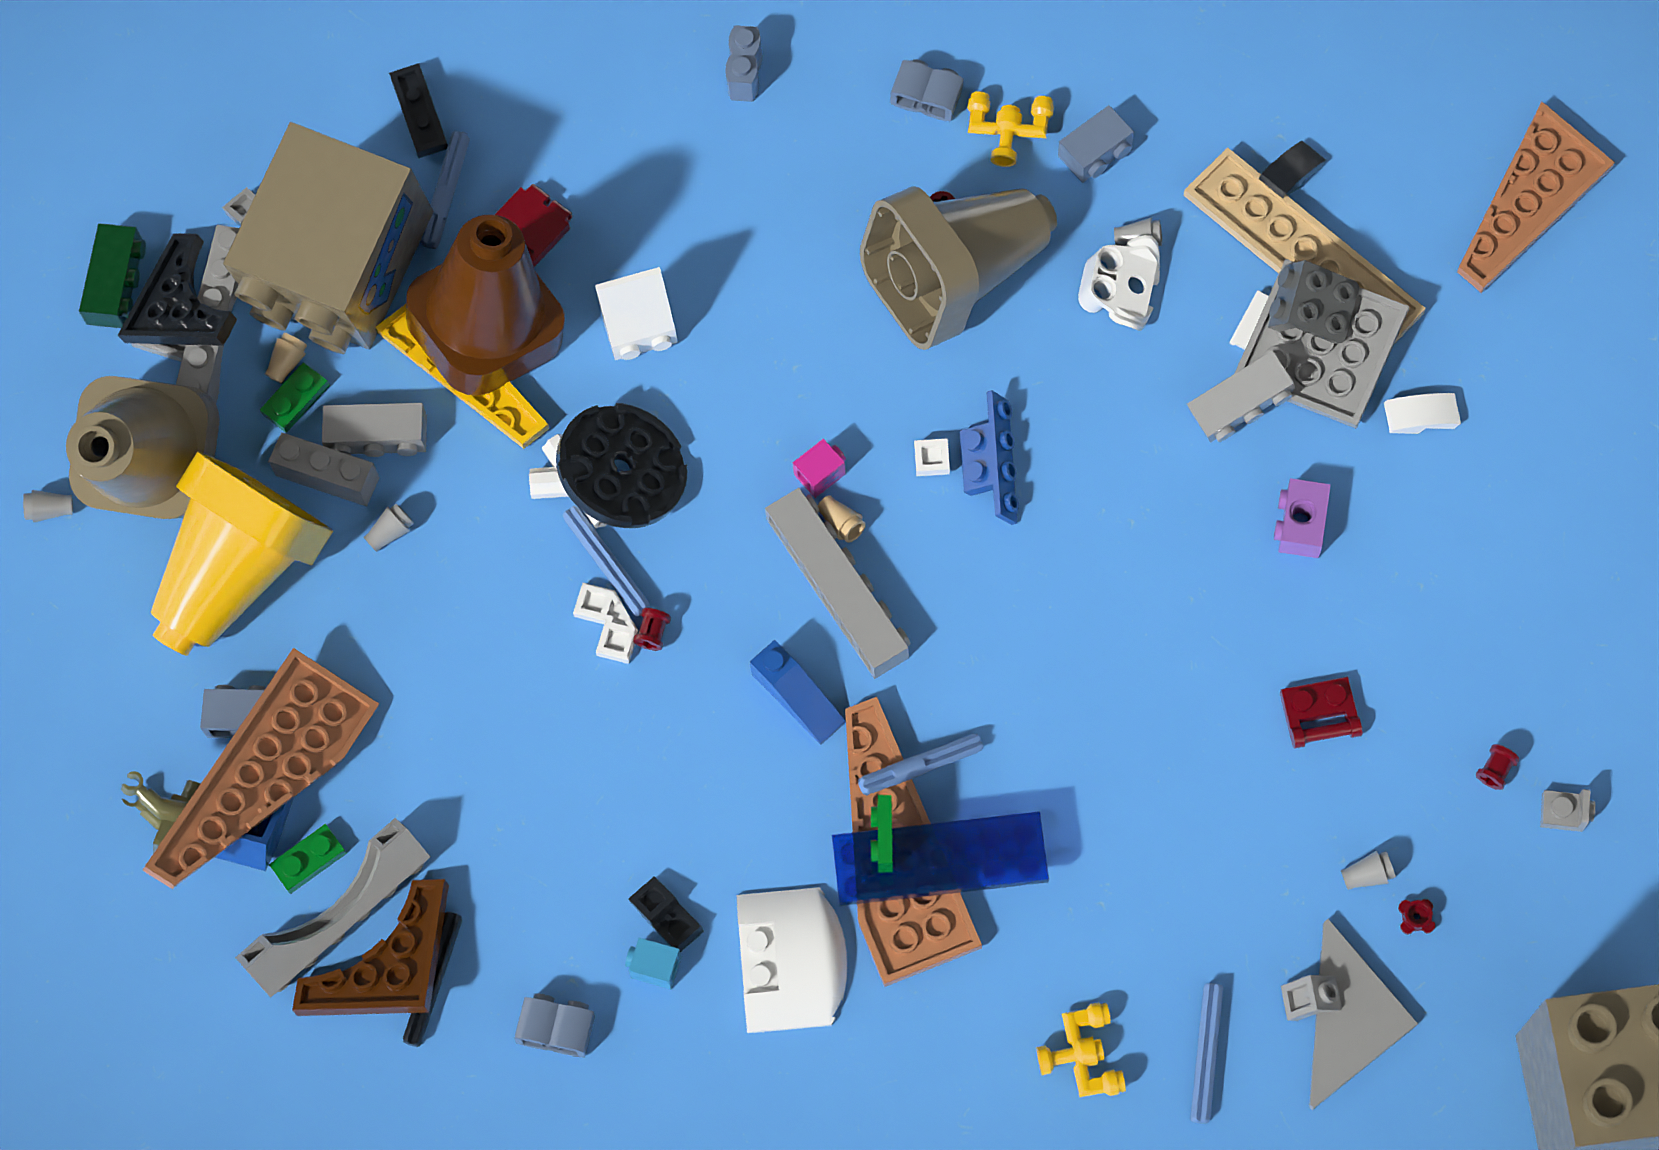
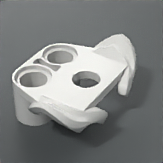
[1078,235,1160,331]

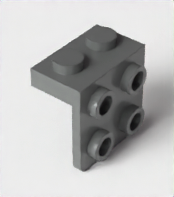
[1268,260,1359,344]

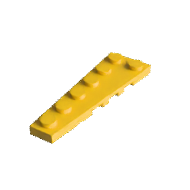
[375,304,549,449]

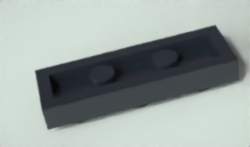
[389,63,448,159]

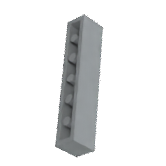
[765,488,911,679]

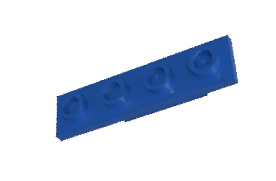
[960,390,1019,525]

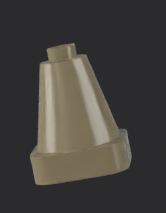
[860,186,1057,350]
[66,376,220,519]

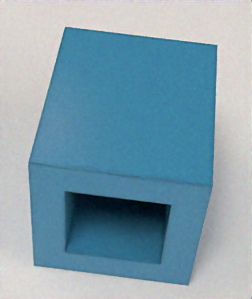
[625,938,682,990]

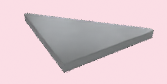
[1309,919,1418,1110]

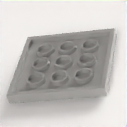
[1235,259,1409,429]

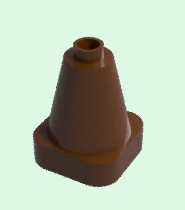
[406,215,565,396]

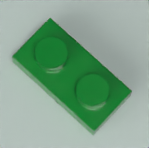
[260,362,330,433]
[871,795,893,872]
[268,824,347,894]

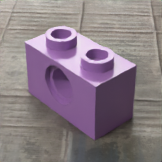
[1274,478,1331,558]

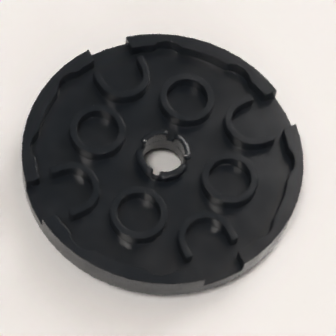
[556,403,688,528]

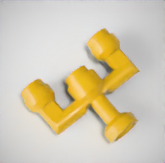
[967,91,1054,167]
[1036,1002,1126,1097]

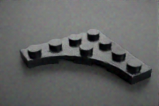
[118,234,238,346]

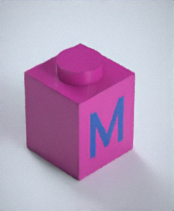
[793,438,846,498]

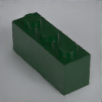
[79,223,146,328]

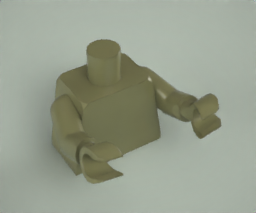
[121,771,201,853]

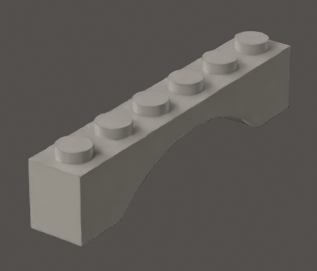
[176,225,240,404]
[235,818,430,998]

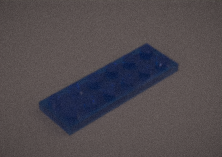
[832,812,1049,906]

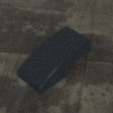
[1258,140,1326,198]
[628,876,704,953]

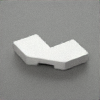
[573,583,638,664]

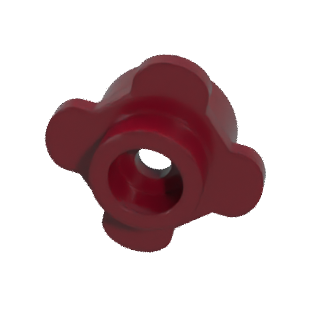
[1398,899,1435,935]

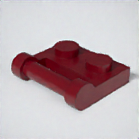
[1280,677,1362,749]

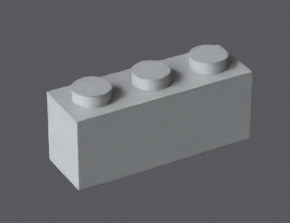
[1187,350,1295,443]
[322,403,427,457]
[268,432,380,507]

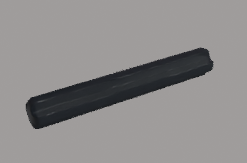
[403,912,462,1047]

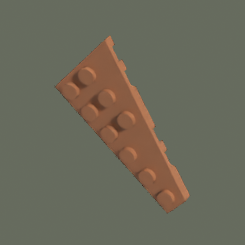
[1457,101,1615,293]

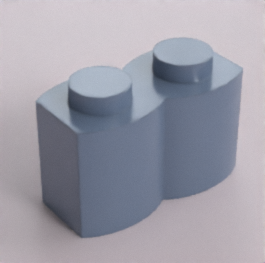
[725,25,762,102]
[890,59,964,121]
[514,993,595,1058]

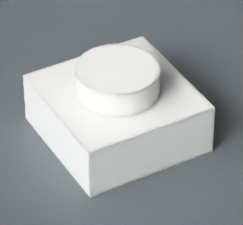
[914,439,950,476]

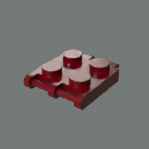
[495,184,573,267]

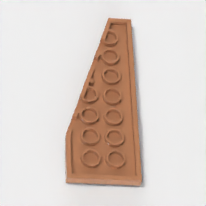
[143,648,379,889]
[845,697,982,987]

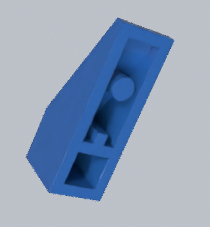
[749,639,846,745]

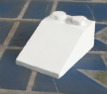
[595,267,678,360]

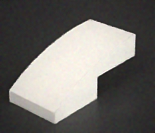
[1384,393,1461,434]

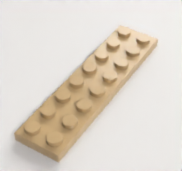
[1184,147,1426,344]

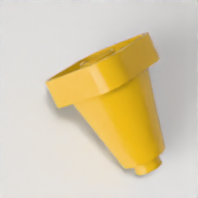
[151,451,333,656]

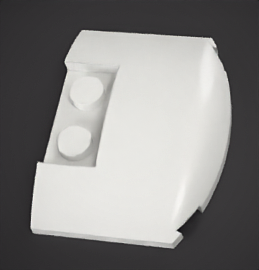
[736,887,847,1033]

